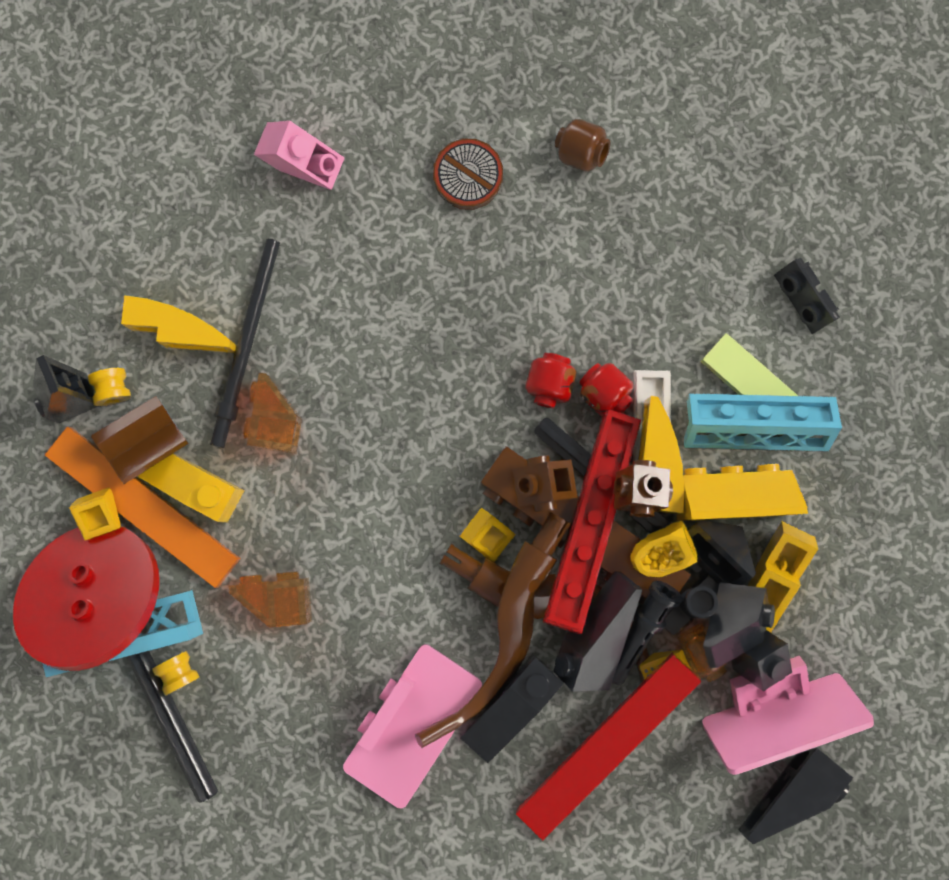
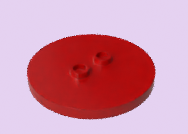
[13,526,160,671]

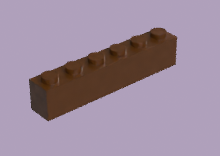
[480,446,691,605]

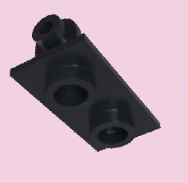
[774,258,840,334]

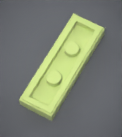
[700,333,798,396]

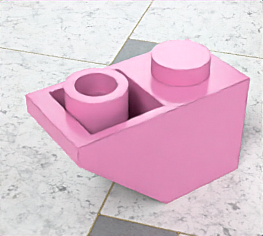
[254,121,344,190]

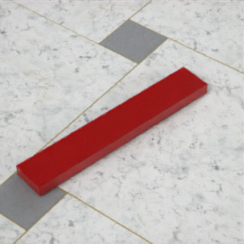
[543,410,642,634]
[516,652,702,841]

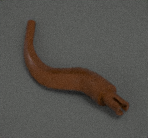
[415,512,571,748]
[439,543,649,683]

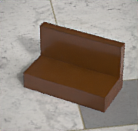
[91,396,189,484]

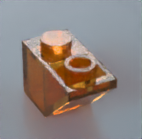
[243,373,302,454]
[228,571,312,628]

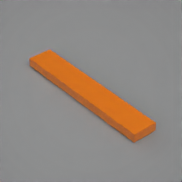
[45,426,241,588]

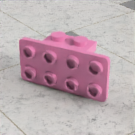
[343,644,482,809]
[702,656,874,775]

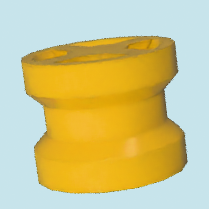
[88,368,131,406]
[152,651,200,696]

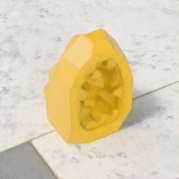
[630,521,697,577]

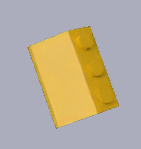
[677,464,808,521]

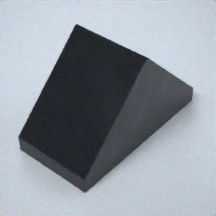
[688,520,756,585]

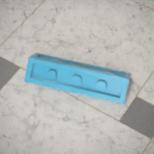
[684,394,842,451]
[42,590,203,677]

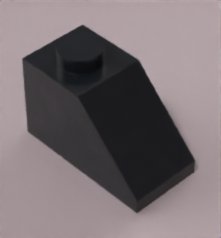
[703,582,775,668]

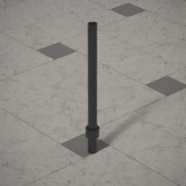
[210,238,280,448]

